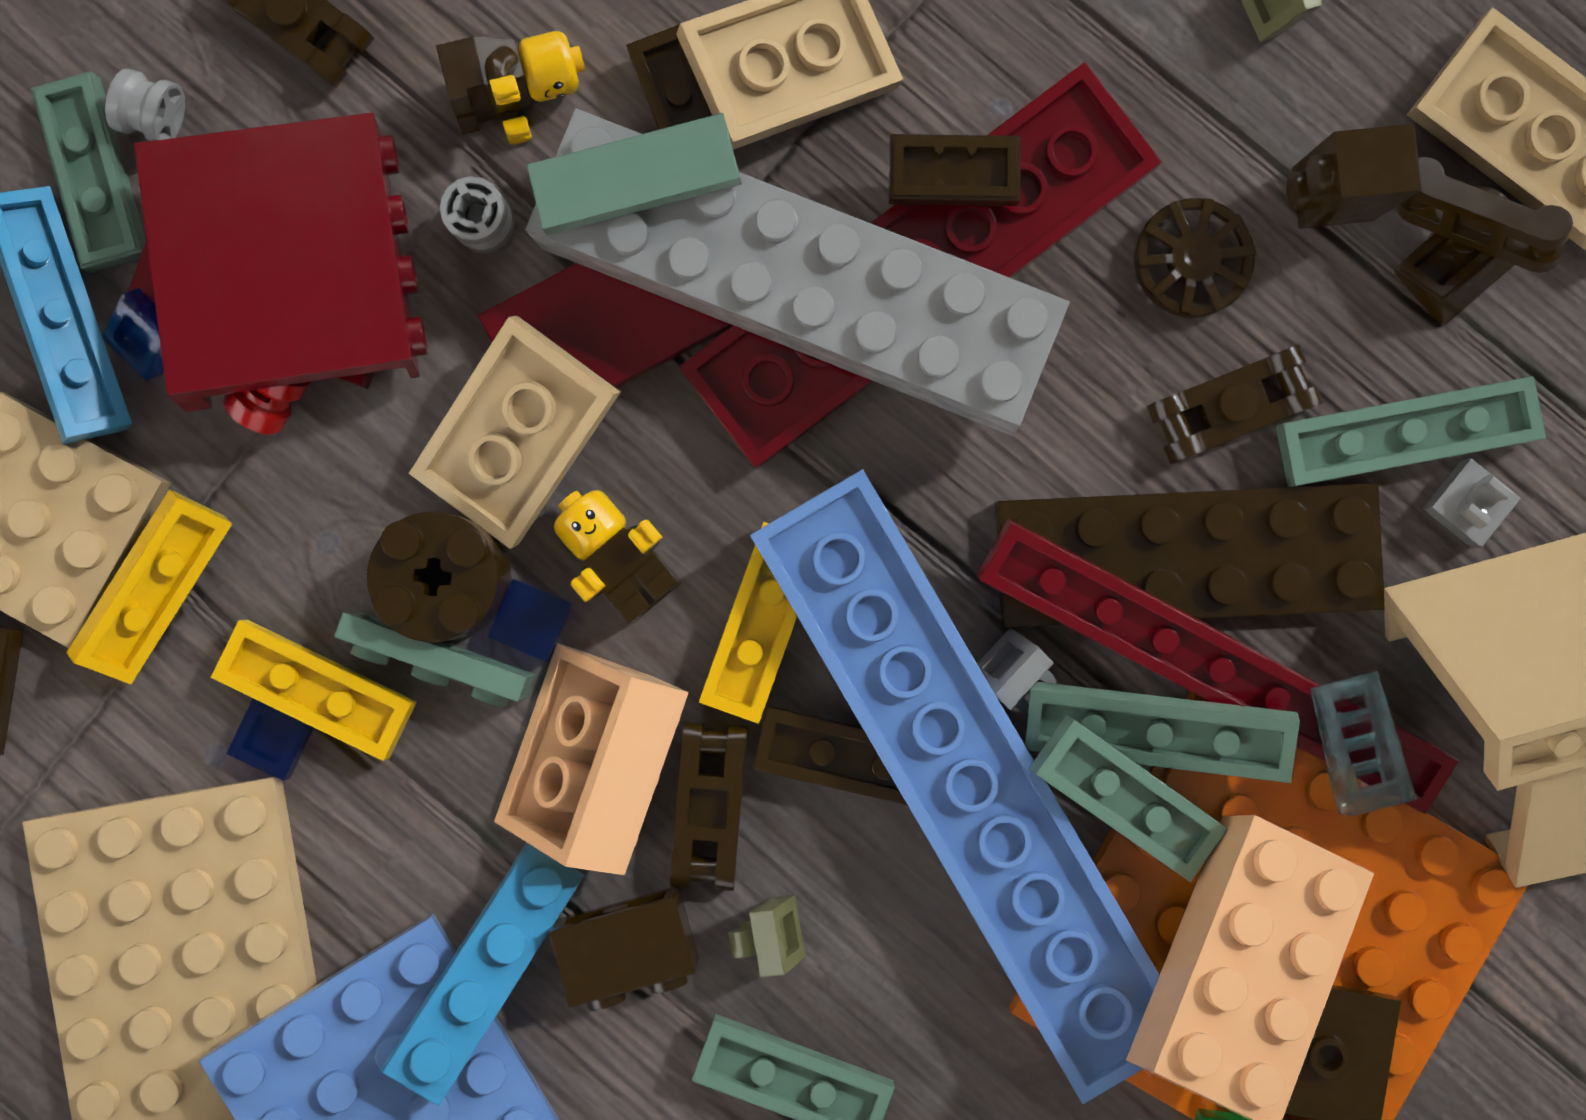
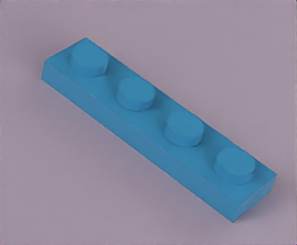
[0,186,132,444]
[380,842,585,1107]

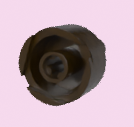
[367,511,512,642]

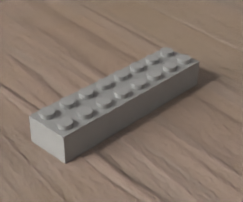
[525,108,1070,436]

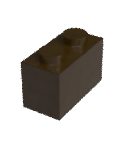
[1286,123,1422,229]
[549,886,699,1011]

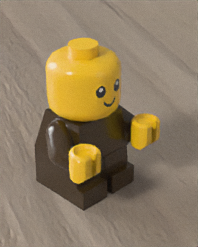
[436,31,586,145]
[554,490,682,624]

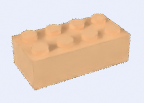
[1126,815,1374,1120]

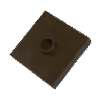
[1285,985,1401,1120]

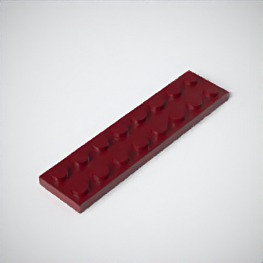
[679,62,1162,470]

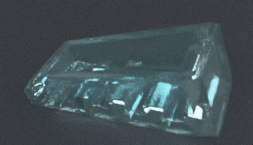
[1310,671,1416,816]

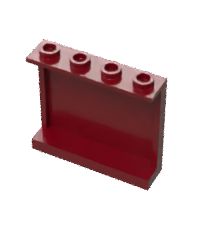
[134,112,428,412]

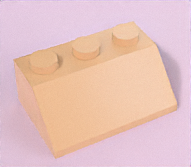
[494,643,689,875]

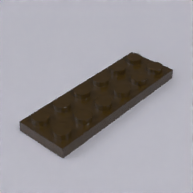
[995,483,1385,628]

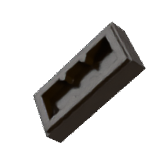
[889,134,1021,206]

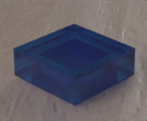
[102,288,164,381]
[488,579,574,662]
[226,698,314,781]

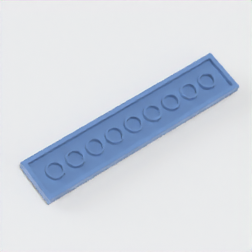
[750,469,1160,1104]

